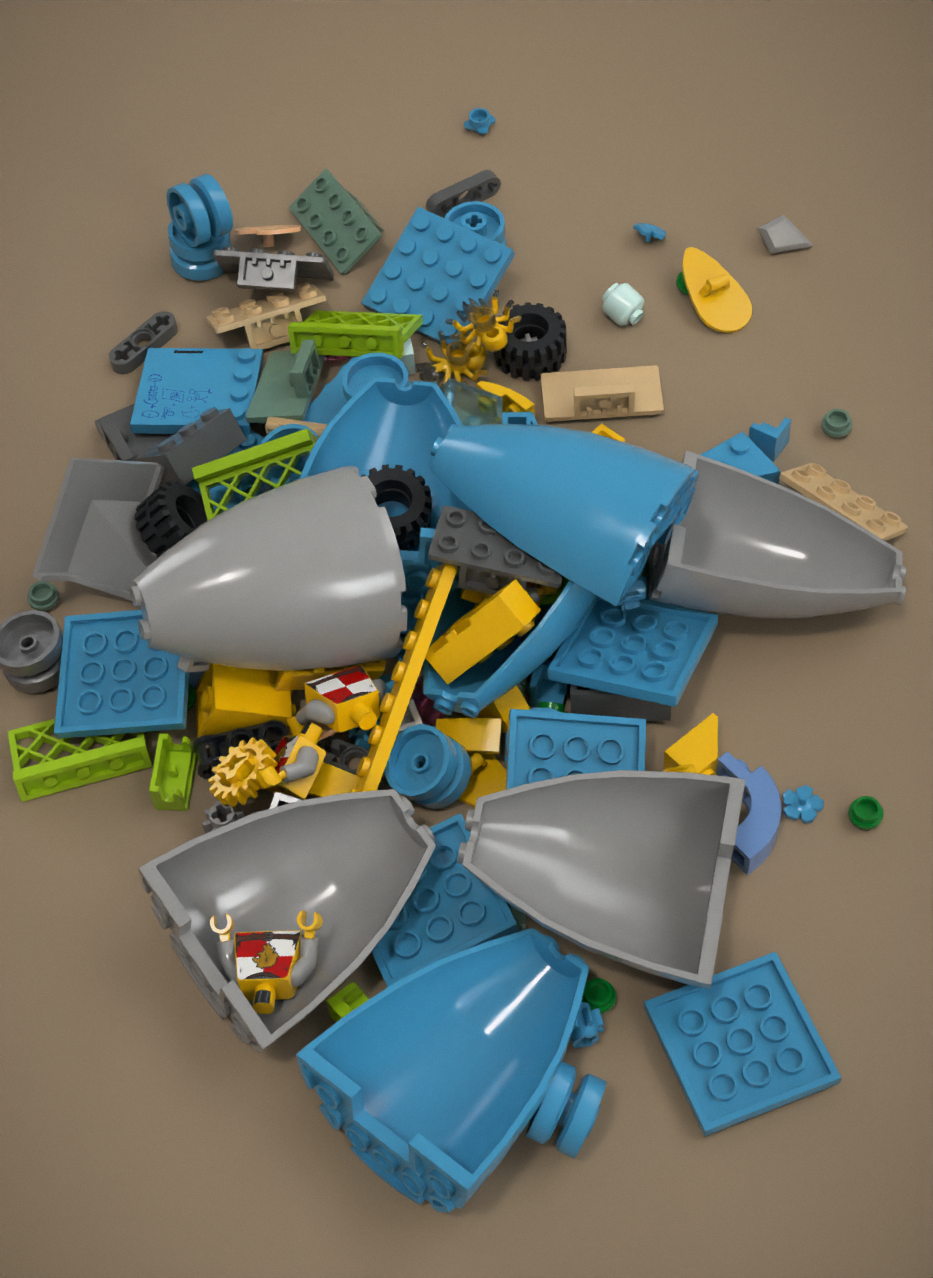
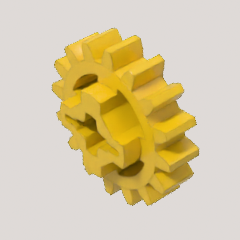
[208,738,278,808]

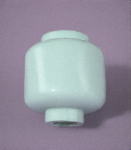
[602,283,645,326]

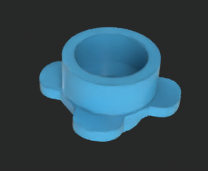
[464,108,495,134]

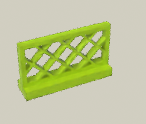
[288,310,423,359]
[192,428,318,521]
[7,719,152,802]

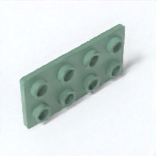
[289,169,384,275]
[245,340,327,424]

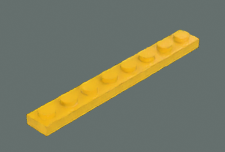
[349,563,458,793]

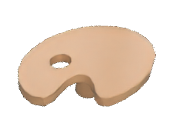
[235,225,301,247]

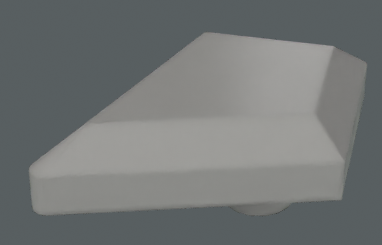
[757,215,812,254]

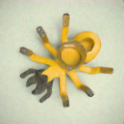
[445,289,521,352]
[415,326,489,391]

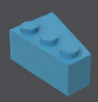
[701,432,781,484]

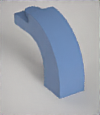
[716,751,781,875]

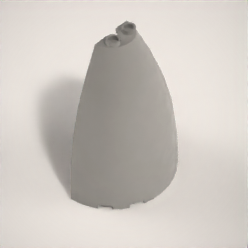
[647,451,906,619]
[129,466,408,671]
[457,770,745,989]
[139,789,436,1052]

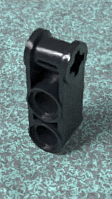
[192,720,289,779]

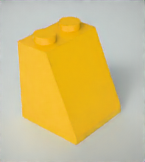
[195,663,296,738]

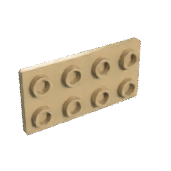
[206,282,326,350]
[541,365,664,422]
[779,463,908,541]

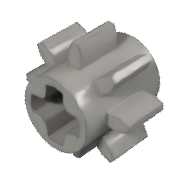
[202,800,245,833]

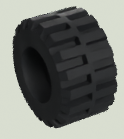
[494,302,567,381]
[361,464,432,551]
[135,481,207,558]

